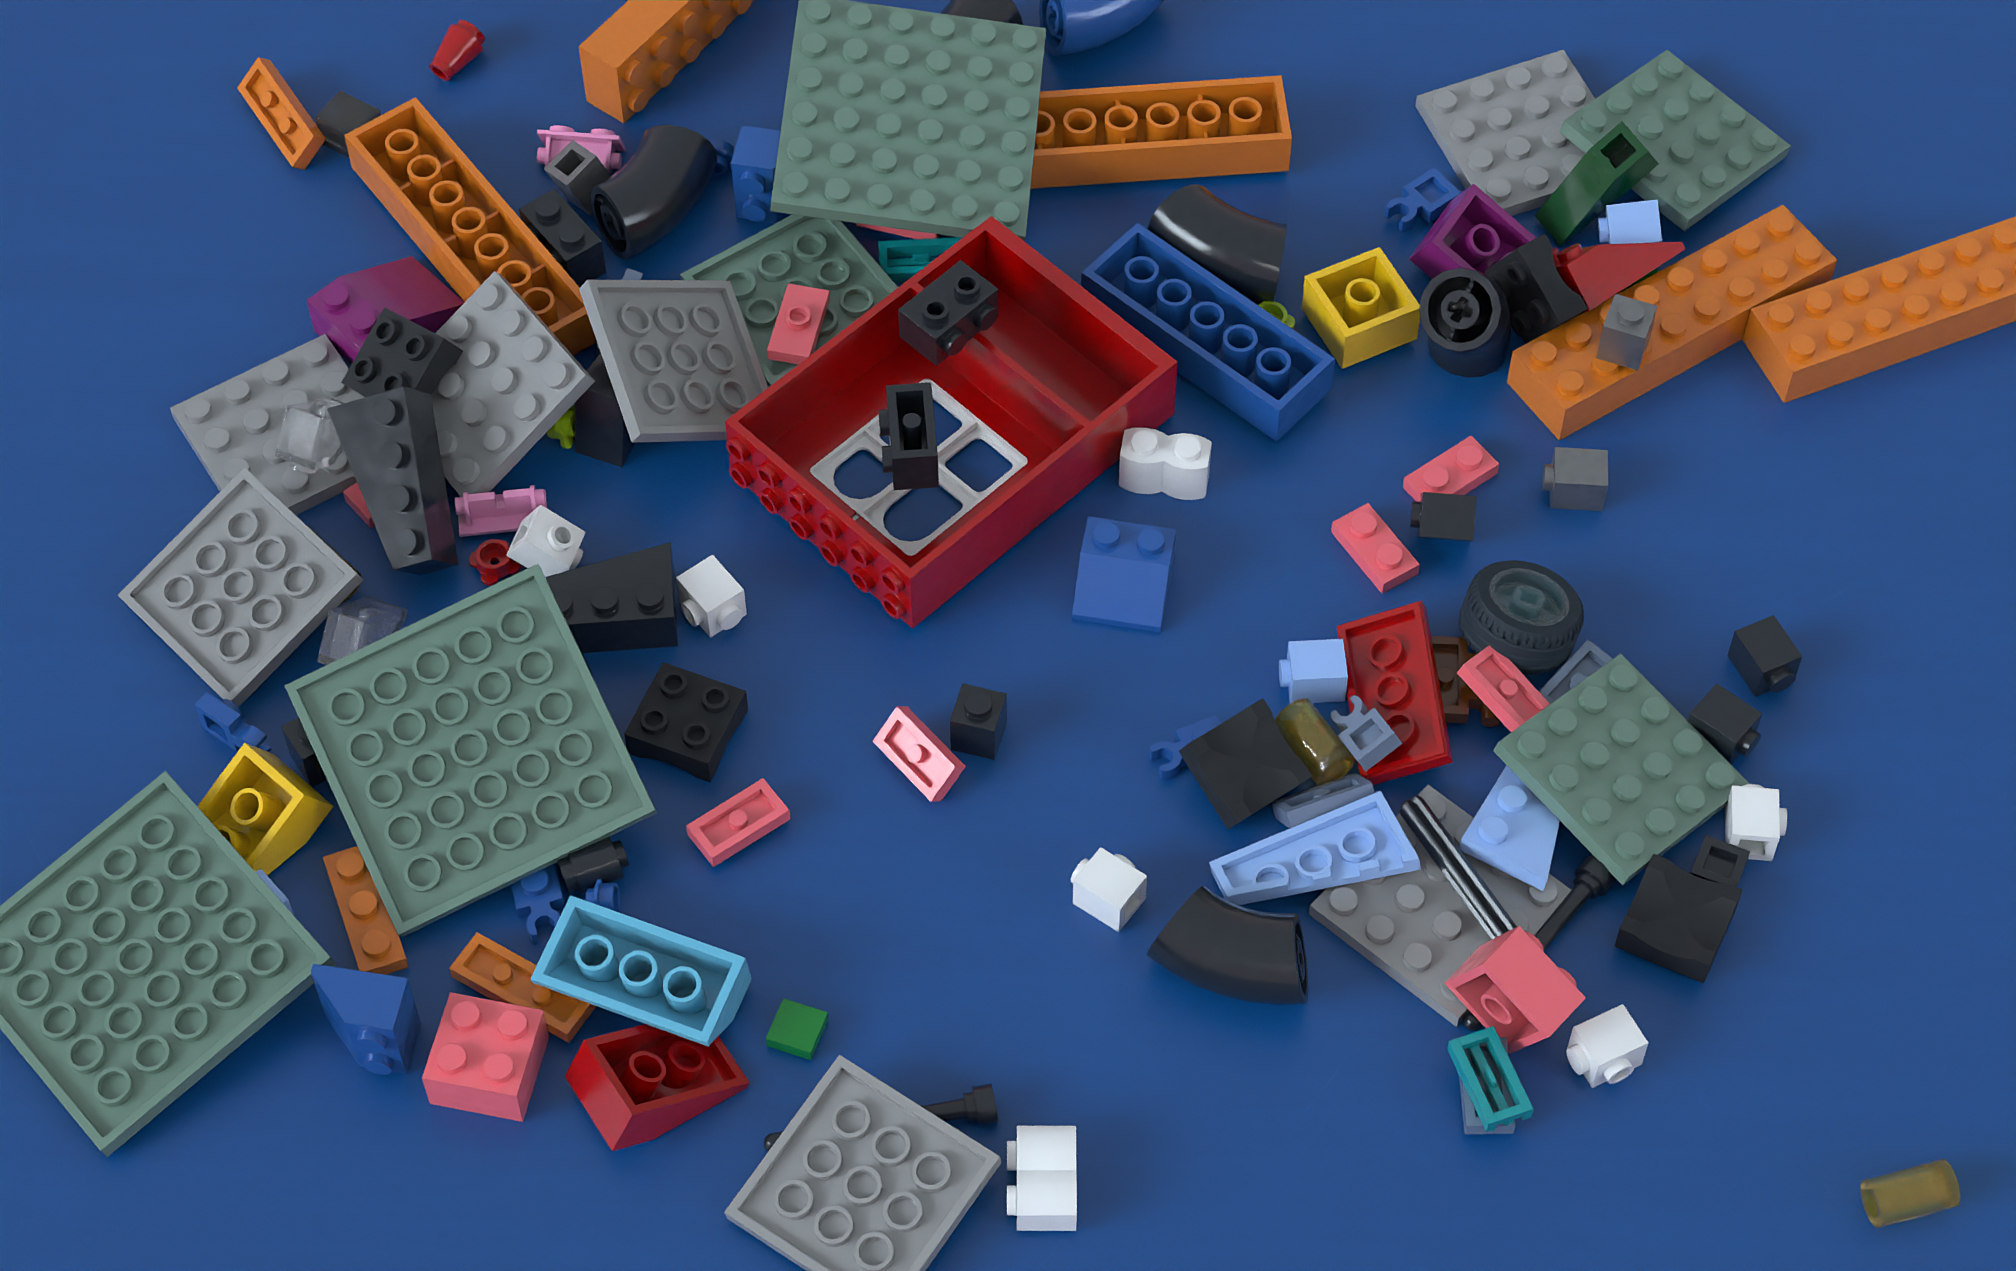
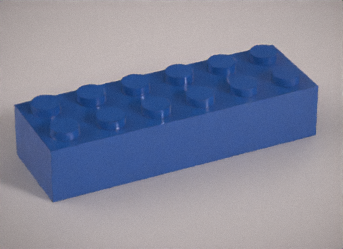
[1081,223,1335,442]

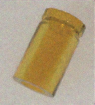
[1275,698,1355,786]
[1860,1159,1961,1228]

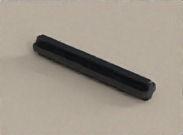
[1400,795,1517,940]

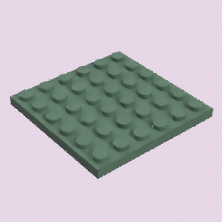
[770,0,1046,242]
[284,564,658,937]
[0,771,336,1157]

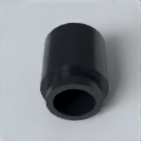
[557,837,629,893]

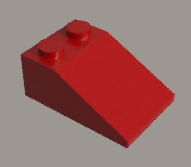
[1552,242,1685,312]
[565,1024,750,1151]

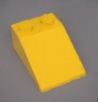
[197,742,333,876]

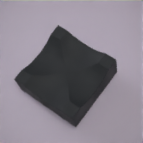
[1485,234,1588,344]
[341,307,463,397]
[624,662,748,783]
[1179,698,1313,829]
[1614,854,1743,983]

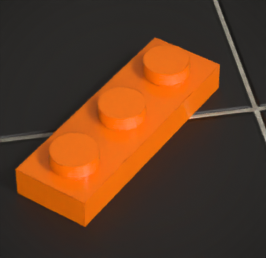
[237,57,326,170]
[323,846,409,975]
[449,932,596,1043]

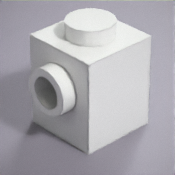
[506,505,586,577]
[676,555,747,638]
[1725,784,1787,861]
[1071,847,1147,932]
[1566,1004,1648,1088]

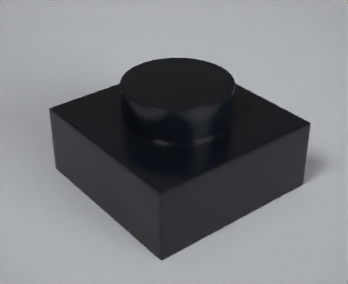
[1690,835,1750,887]

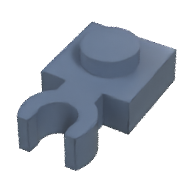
[1331,695,1403,772]

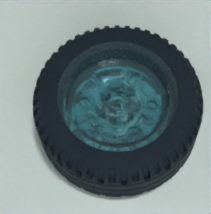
[1459,560,1584,675]

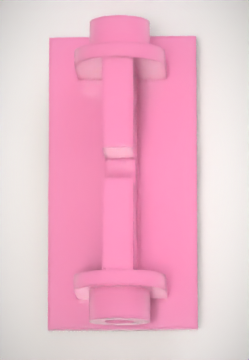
[537,125,625,173]
[455,485,547,537]

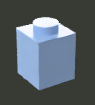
[1598,199,1662,244]
[1279,639,1348,704]

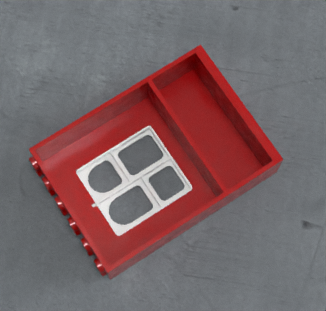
[725,216,1177,629]

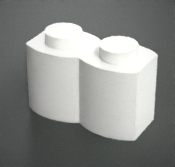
[1119,428,1212,500]
[1007,1126,1077,1231]

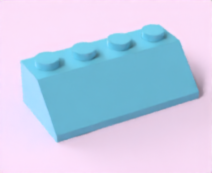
[530,895,752,1046]

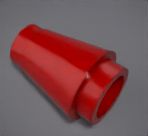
[429,20,485,81]

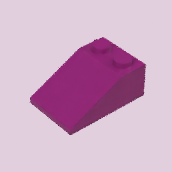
[1409,184,1536,279]
[306,256,465,364]

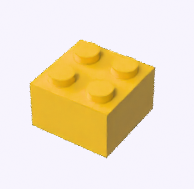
[1301,247,1420,369]

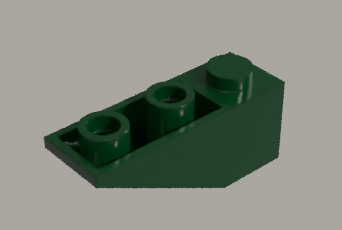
[1535,121,1659,247]

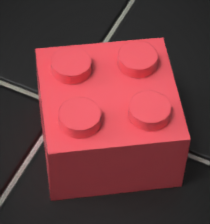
[1444,926,1586,1054]
[422,992,550,1122]

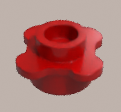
[469,539,521,586]

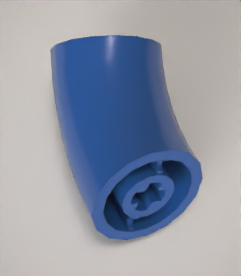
[1039,0,1165,56]

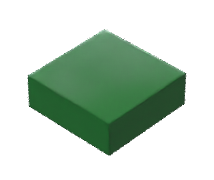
[766,998,829,1060]

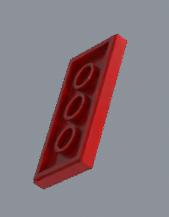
[1336,600,1453,785]

